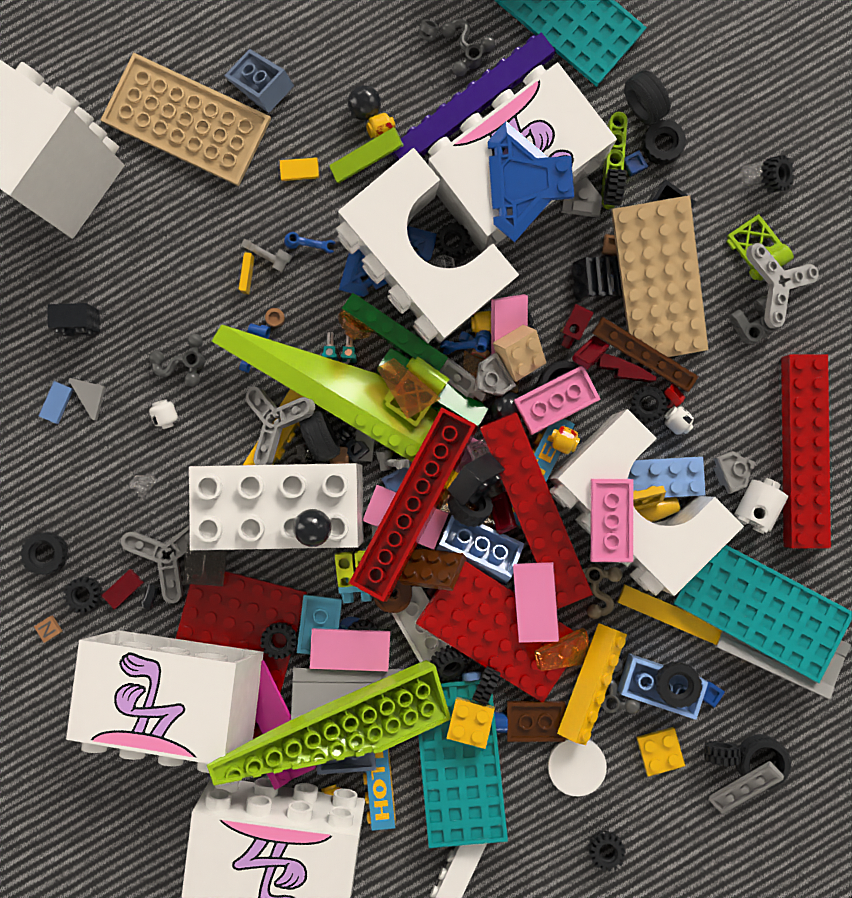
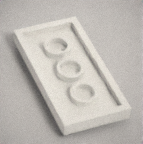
[392,586,451,662]

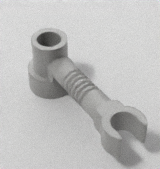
[241,239,293,272]
[376,450,410,471]

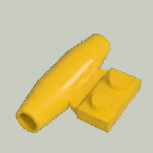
[633,486,680,522]

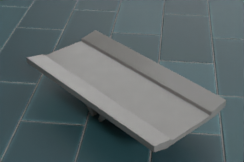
[717,631,851,700]
[291,668,404,720]

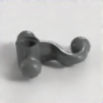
[441,19,495,77]
[149,334,205,387]
[601,658,640,714]

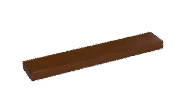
[592,317,699,393]

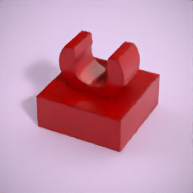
[664,383,686,408]

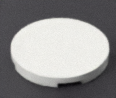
[548,739,607,796]

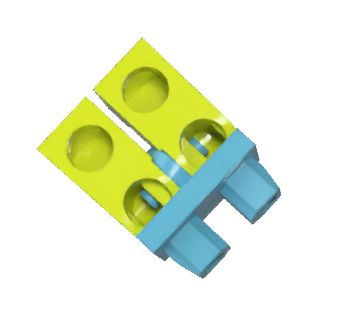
[335,550,372,603]

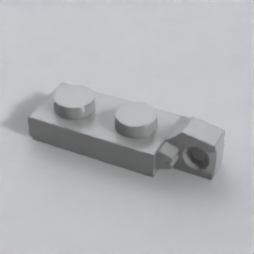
[440,358,488,401]

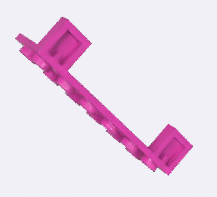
[255,660,316,790]

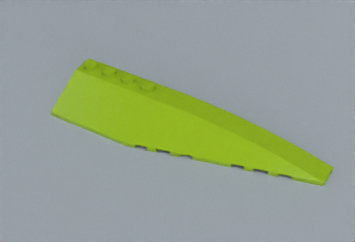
[212,325,439,462]
[207,660,451,786]

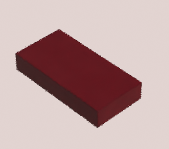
[572,335,610,370]
[491,491,517,535]
[101,569,144,610]

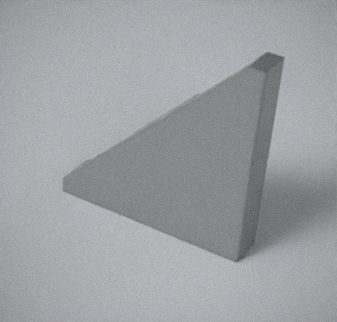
[69,378,106,421]

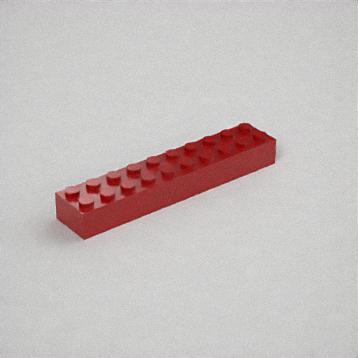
[781,354,831,548]
[349,407,478,602]
[479,412,593,609]

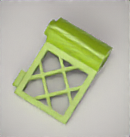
[726,214,794,281]
[384,357,450,427]

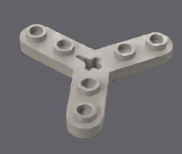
[746,243,819,329]
[246,386,315,465]
[121,525,190,603]

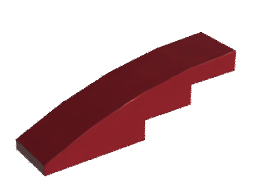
[596,353,657,383]

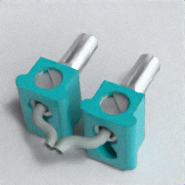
[321,332,357,364]

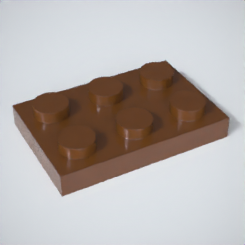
[399,548,466,591]
[507,701,565,742]

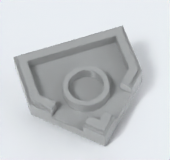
[561,176,602,218]
[475,353,516,396]
[713,451,756,494]

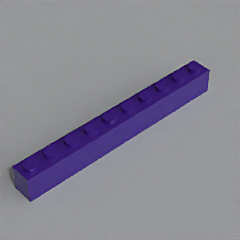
[391,32,555,161]

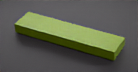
[329,127,404,183]

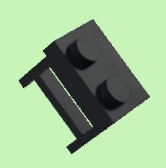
[572,257,623,300]

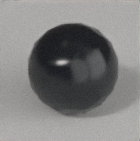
[348,85,381,121]
[491,392,522,420]
[293,509,332,547]

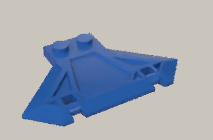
[488,121,574,242]
[339,226,437,297]

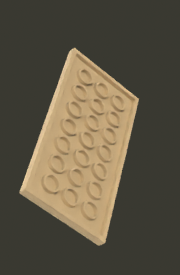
[101,52,271,186]
[611,195,708,363]

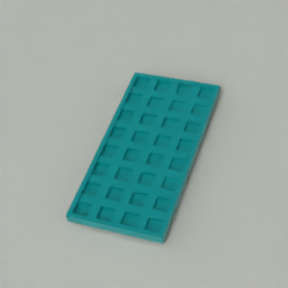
[494,0,647,87]
[673,545,852,683]
[418,679,508,848]

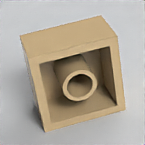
[493,325,546,382]

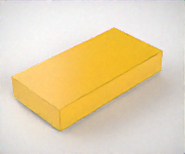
[280,158,319,181]
[239,252,255,295]

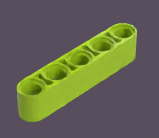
[601,112,628,209]

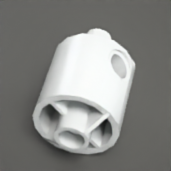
[735,478,788,534]

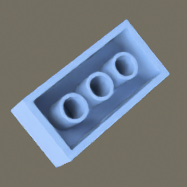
[628,457,705,498]
[436,515,524,584]
[617,654,708,720]

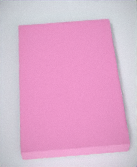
[491,294,528,355]

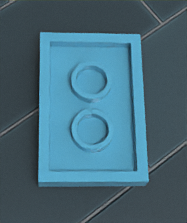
[297,594,342,654]

